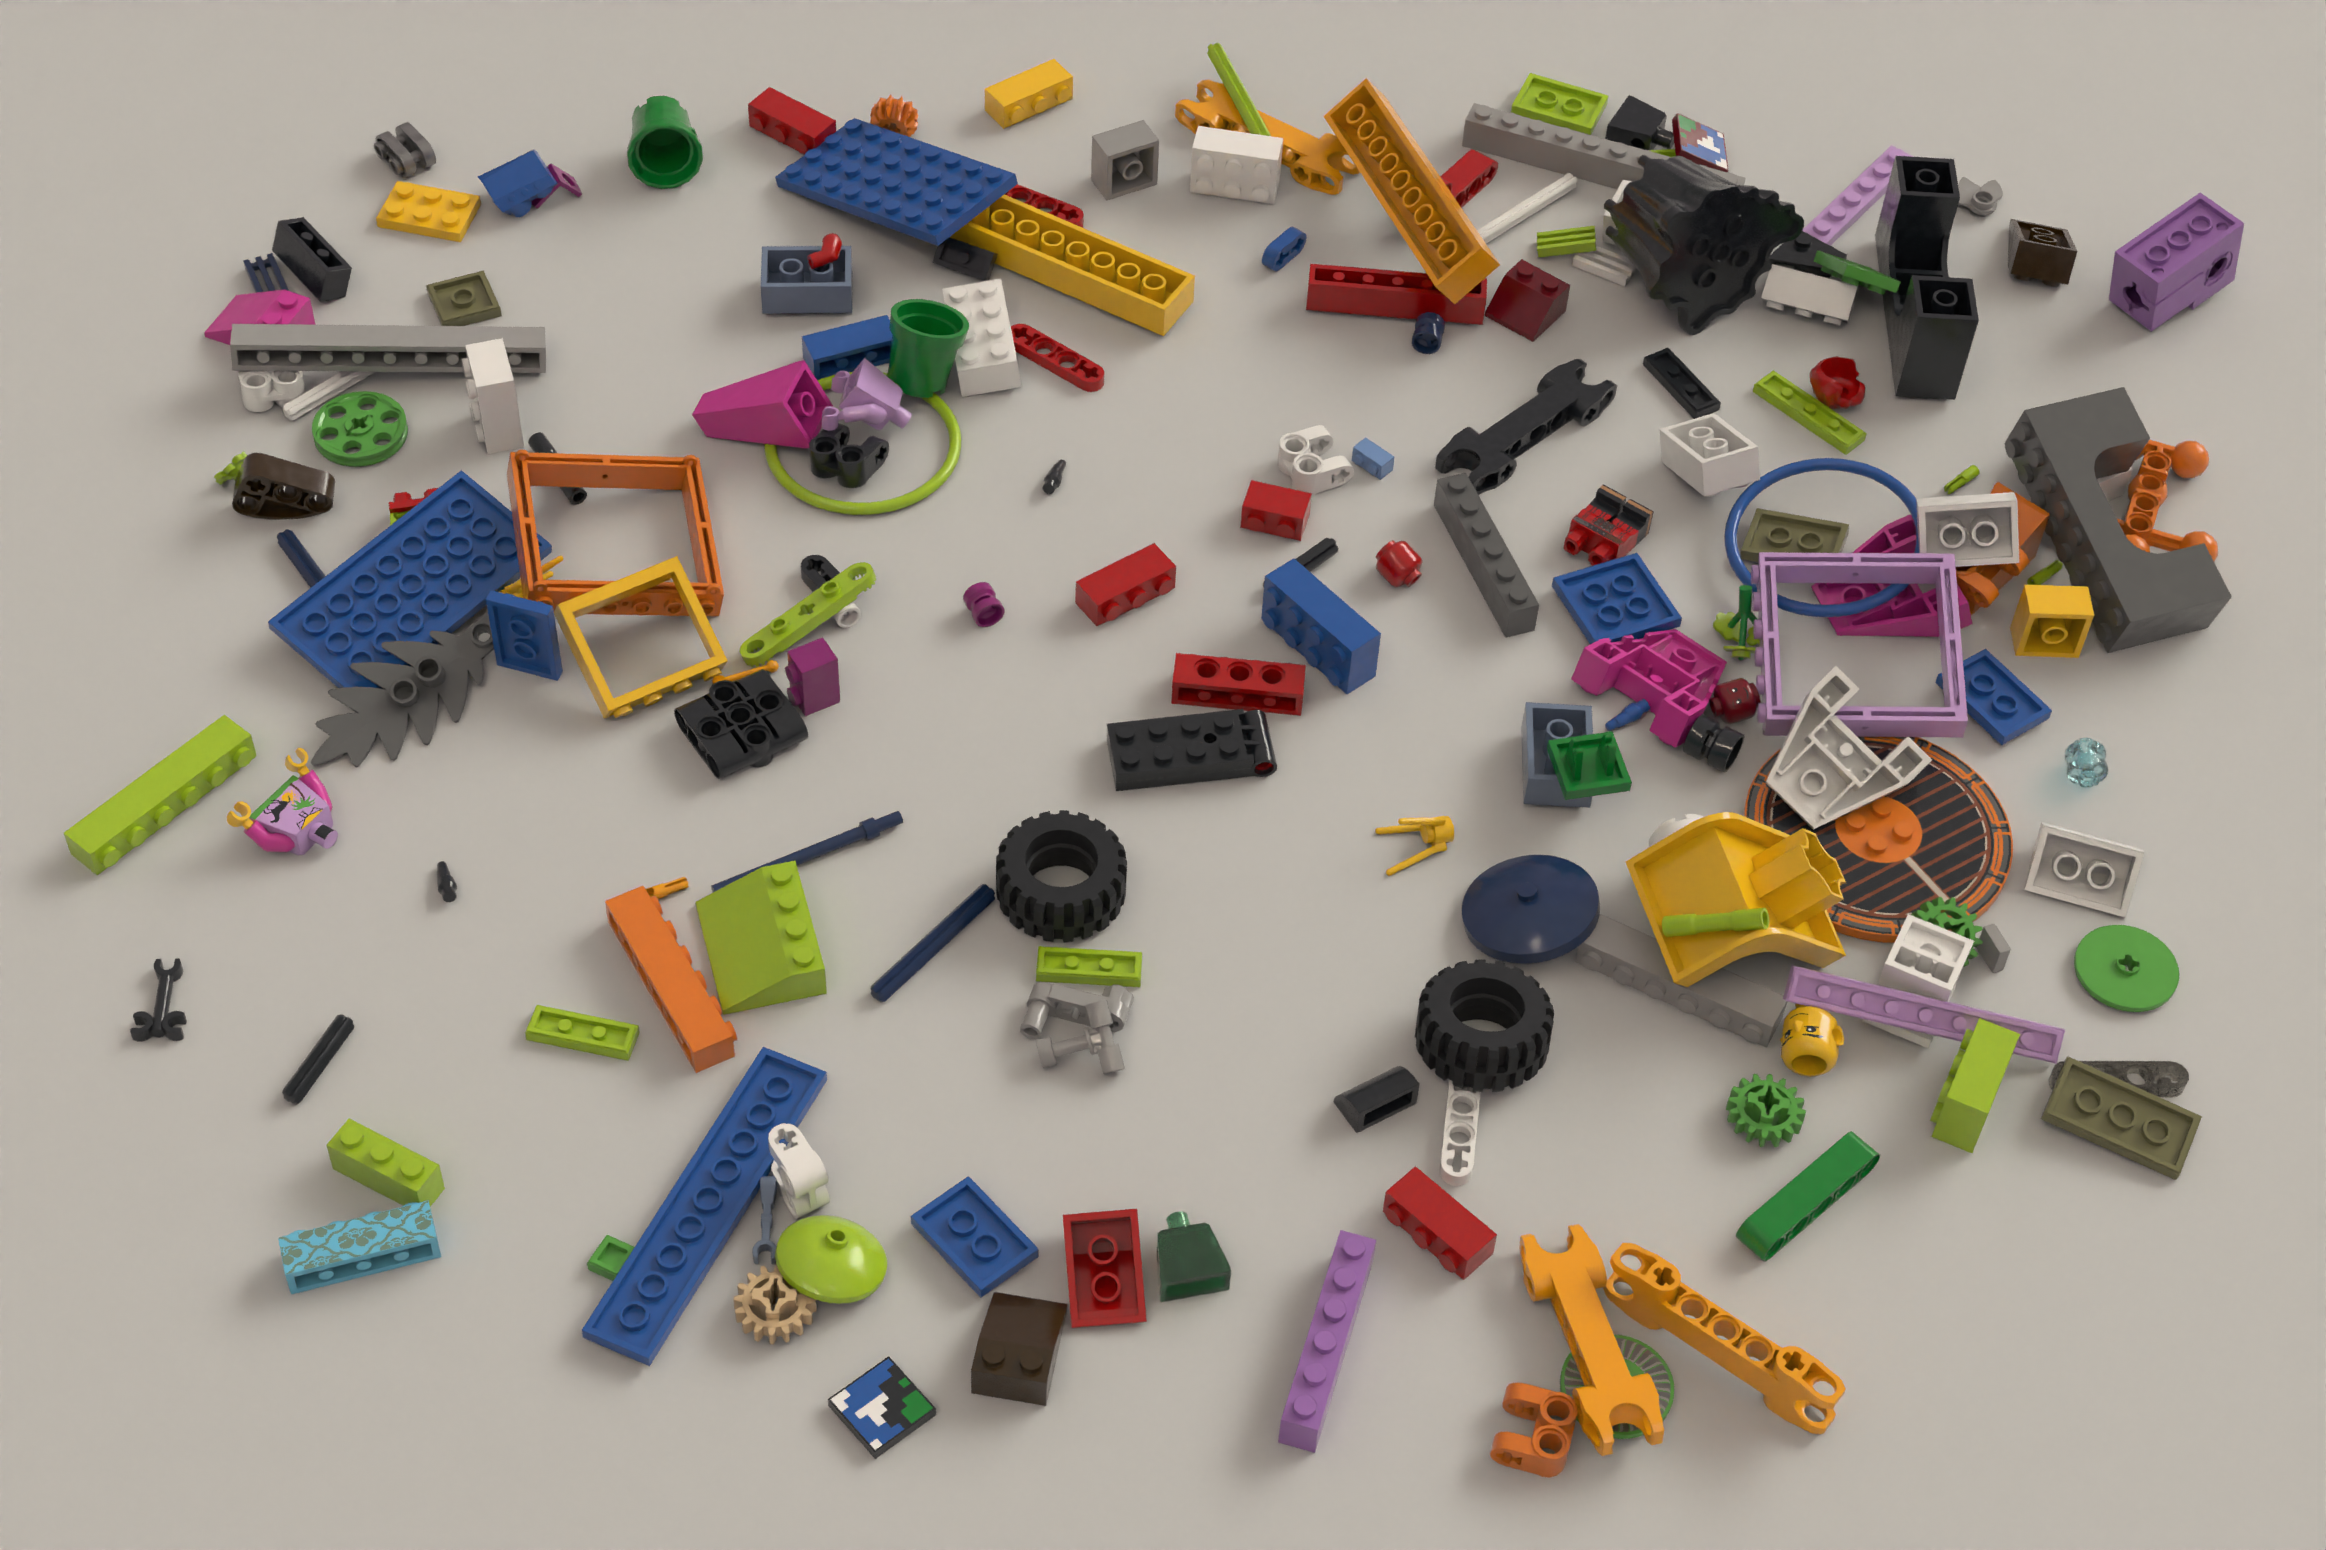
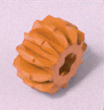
[870,94,918,137]

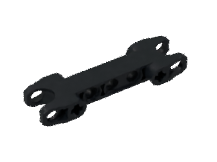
[1435,359,1617,495]

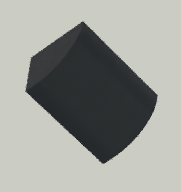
[1333,1066,1420,1133]

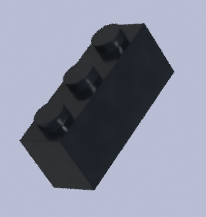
[272,217,352,301]

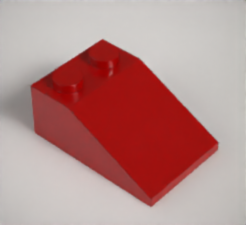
[1063,1209,1147,1328]

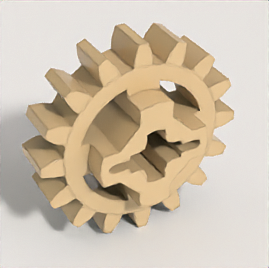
[733,1265,817,1344]

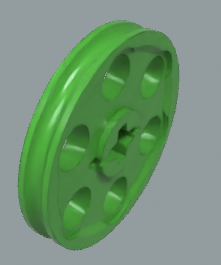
[312,391,408,467]

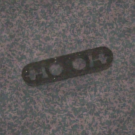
[2049,1061,2189,1097]

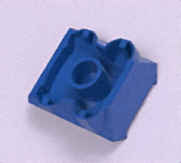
[478,149,558,217]

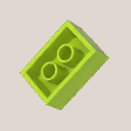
[1930,1018,2020,1153]

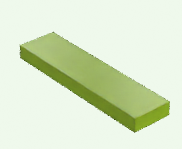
[1753,370,1867,455]

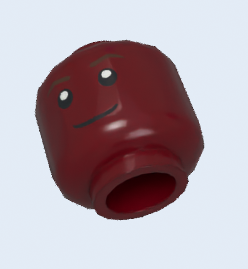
[1709,678,1761,724]

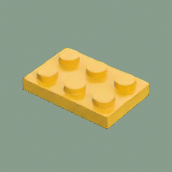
[376,181,481,242]

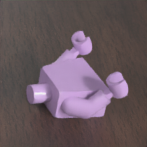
[822,358,912,431]

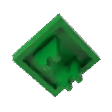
[1547,731,1632,800]

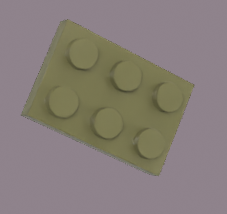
[1741,508,1849,562]

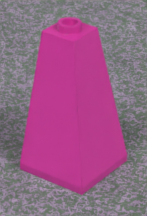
[692,360,833,448]

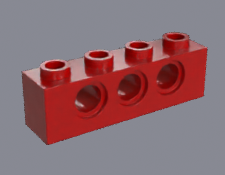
[1171,653,1306,716]

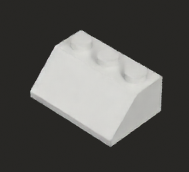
[1761,264,1858,326]
[1916,492,2019,567]
[2024,822,2145,918]

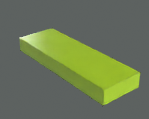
[1036,946,1142,987]
[525,1005,640,1061]

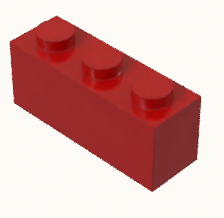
[748,87,836,155]
[1075,543,1176,626]
[1383,1166,1497,1280]

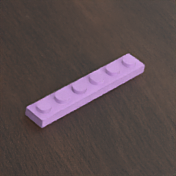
[1802,145,1913,246]

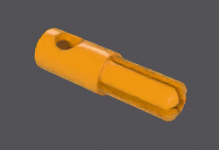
[646,877,689,899]

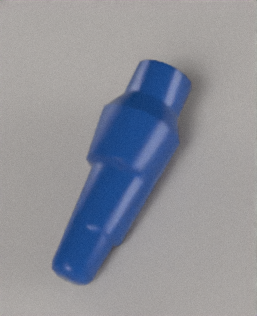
[1605,699,1650,731]

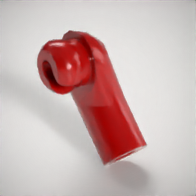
[807,233,842,269]

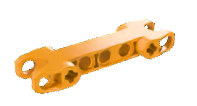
[1175,80,1360,195]
[1519,1224,1664,1456]
[1603,1243,1846,1434]

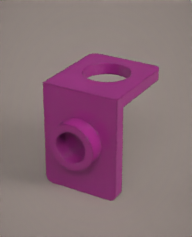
[531,163,582,208]

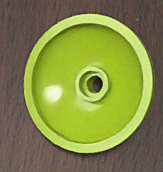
[775,1215,887,1304]

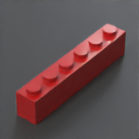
[1306,263,1487,325]

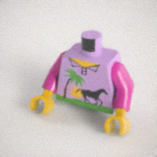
[227,748,338,855]

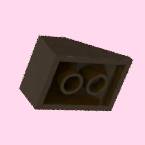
[2008,219,2078,287]
[971,1292,1068,1406]

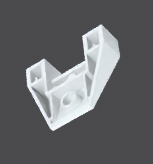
[1765,666,1932,830]

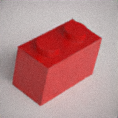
[1240,480,1312,541]

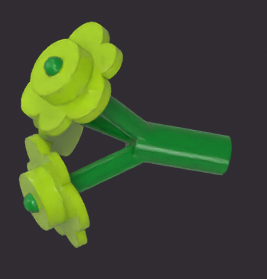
[1713,585,1779,661]

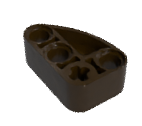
[232,453,335,520]

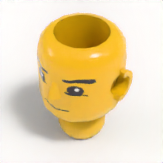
[1780,1003,1844,1077]

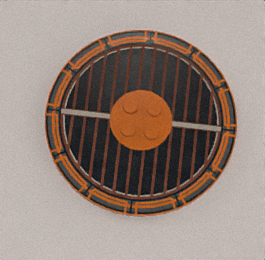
[1743,736,2013,943]

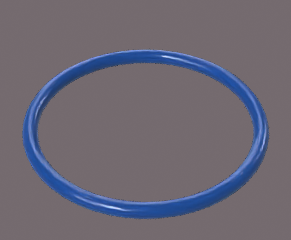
[1724,458,1919,617]

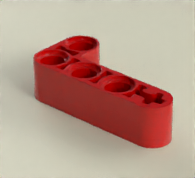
[1440,149,1498,208]

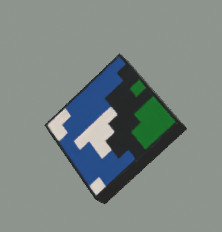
[828,1356,936,1459]

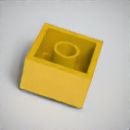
[2010,584,2094,658]

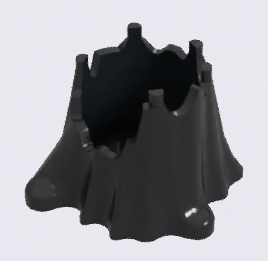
[1604,155,1804,335]

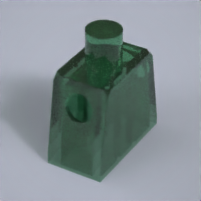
[1156,1211,1231,1303]

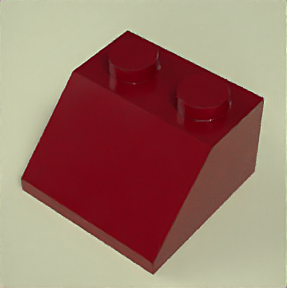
[1485,259,1570,342]

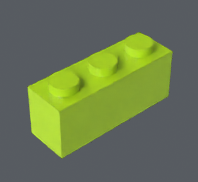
[326,1118,445,1207]

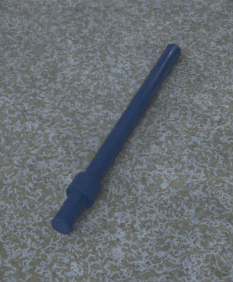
[711,811,903,892]

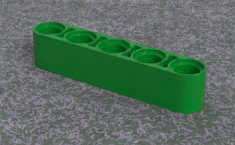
[1736,1131,1880,1261]

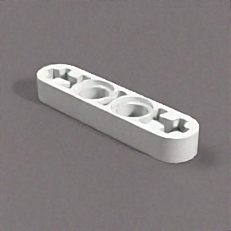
[1440,1080,1481,1186]

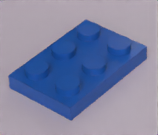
[486,590,563,681]
[1935,648,2052,745]
[911,1176,1039,1298]

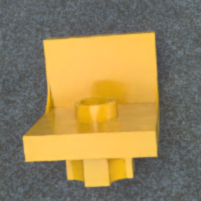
[1625,812,1846,987]

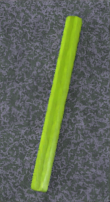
[1207,43,1271,136]

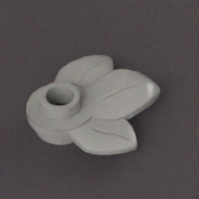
[1958,177,2003,216]

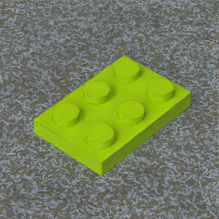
[1511,73,1609,135]

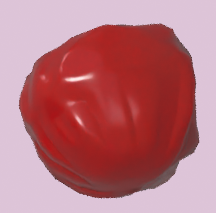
[1809,356,1866,409]

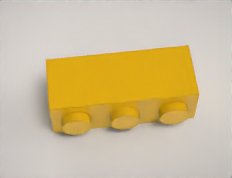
[985,59,1073,129]

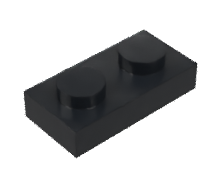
[932,237,998,281]

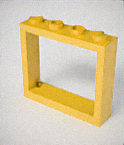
[554,556,728,719]

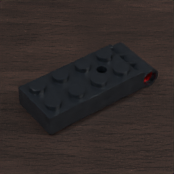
[1107,709,1277,791]

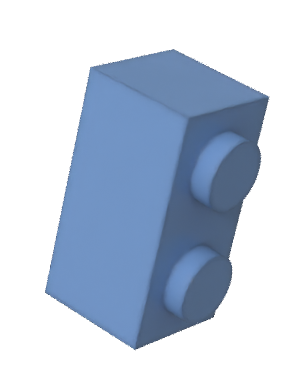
[1352,437,1395,480]

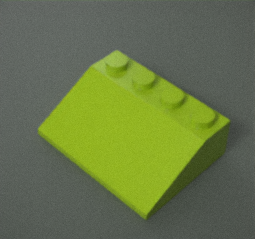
[695,861,827,1015]

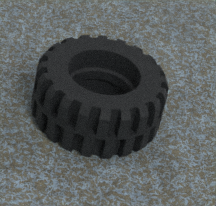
[996,810,1127,943]
[1415,959,1554,1092]

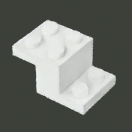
[1862,914,1974,1048]

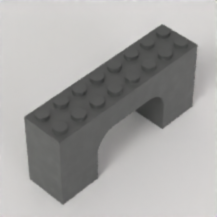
[2004,387,2232,653]

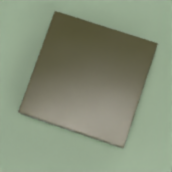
[426,270,502,326]

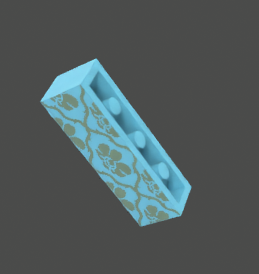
[278,1200,441,1295]

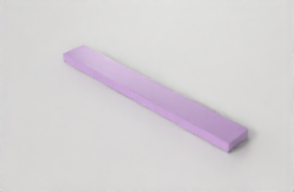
[1783,965,2065,1064]

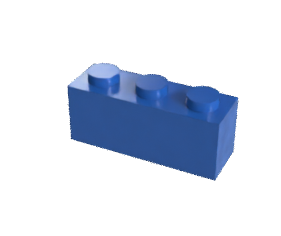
[802,315,892,380]

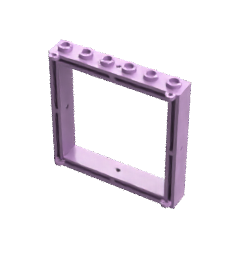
[1751,552,1968,738]

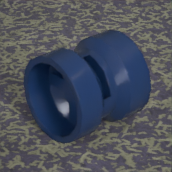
[1412,312,1445,354]

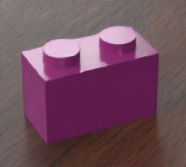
[785,637,840,716]

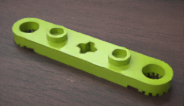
[740,562,876,667]

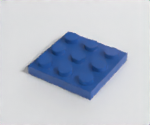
[1552,553,1682,644]

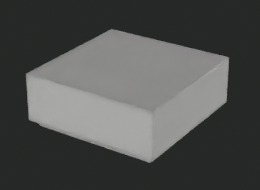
[1976,924,2011,973]

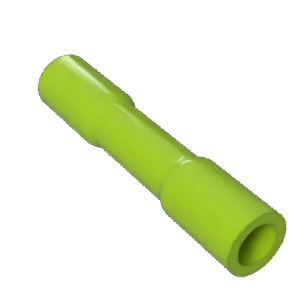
[1662,908,1769,937]

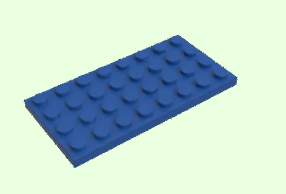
[775,118,1018,246]
[268,470,552,689]

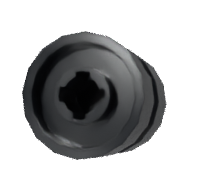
[1683,714,1745,772]

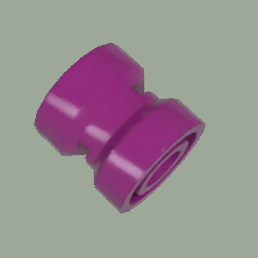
[963,582,1005,627]

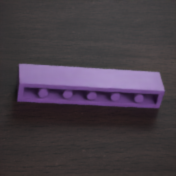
[1278,1230,1376,1453]

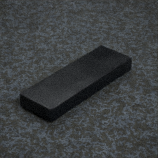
[1643,348,1721,419]

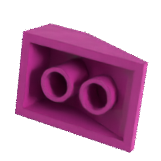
[204,290,316,345]

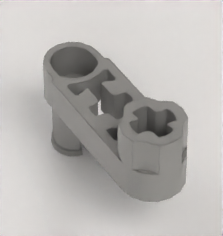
[1020,982,1134,1039]

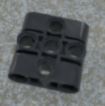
[674,669,808,779]

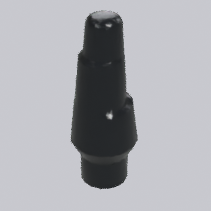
[1042,459,1066,494]
[437,861,457,902]

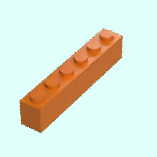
[605,886,737,1073]

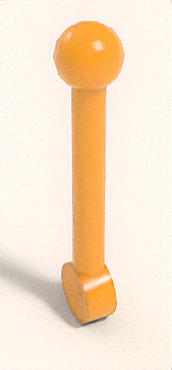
[712,660,779,684]

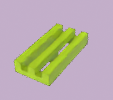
[1537,225,1596,258]

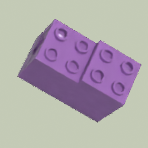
[2109,192,2244,332]

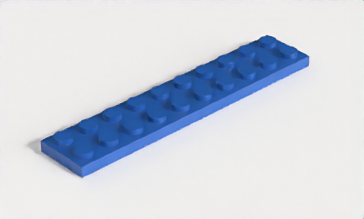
[582,1047,827,1366]

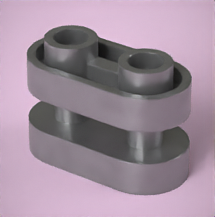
[374,122,436,178]

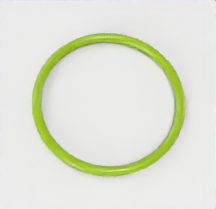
[764,372,961,515]

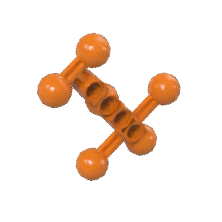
[2117,440,2218,561]

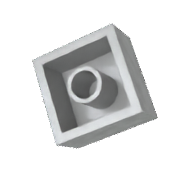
[1091,120,1159,201]

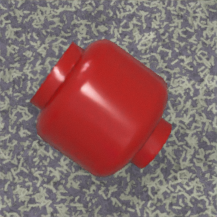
[1376,540,1423,587]

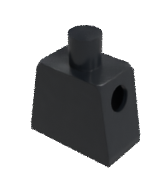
[1605,95,1674,150]

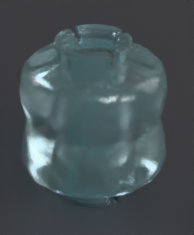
[2064,738,2108,788]

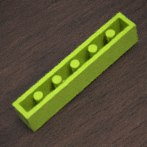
[63,714,257,875]

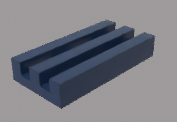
[243,253,289,293]

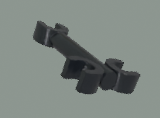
[130,958,187,1042]

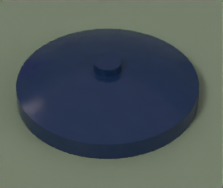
[1462,855,1600,964]

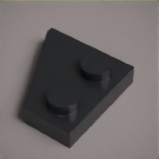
[1770,231,1847,278]

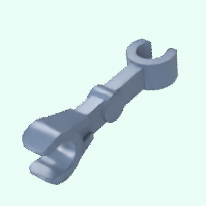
[752,1176,777,1264]

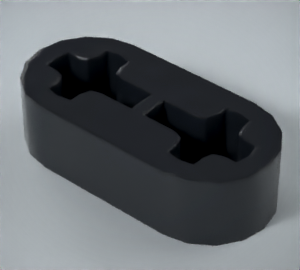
[801,555,840,592]

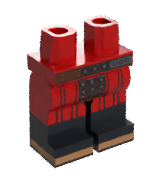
[1563,484,1654,566]

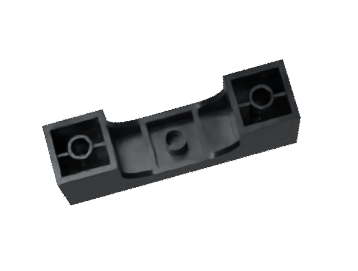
[1875,156,1979,400]

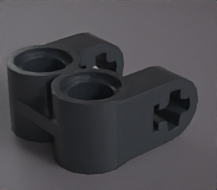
[809,423,889,488]

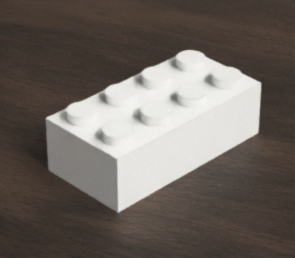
[942,278,1022,397]

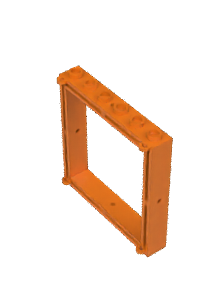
[507,449,724,616]

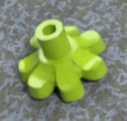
[214,451,247,485]

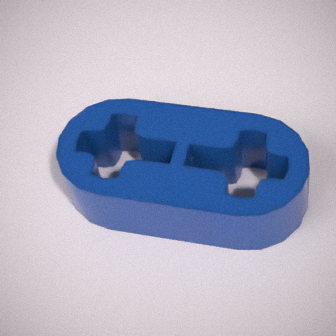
[1262,227,1307,271]

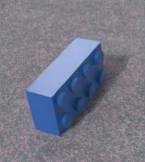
[1261,558,1381,695]

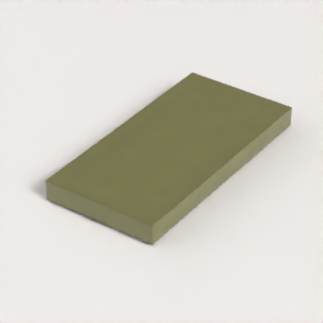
[2041,1056,2202,1180]

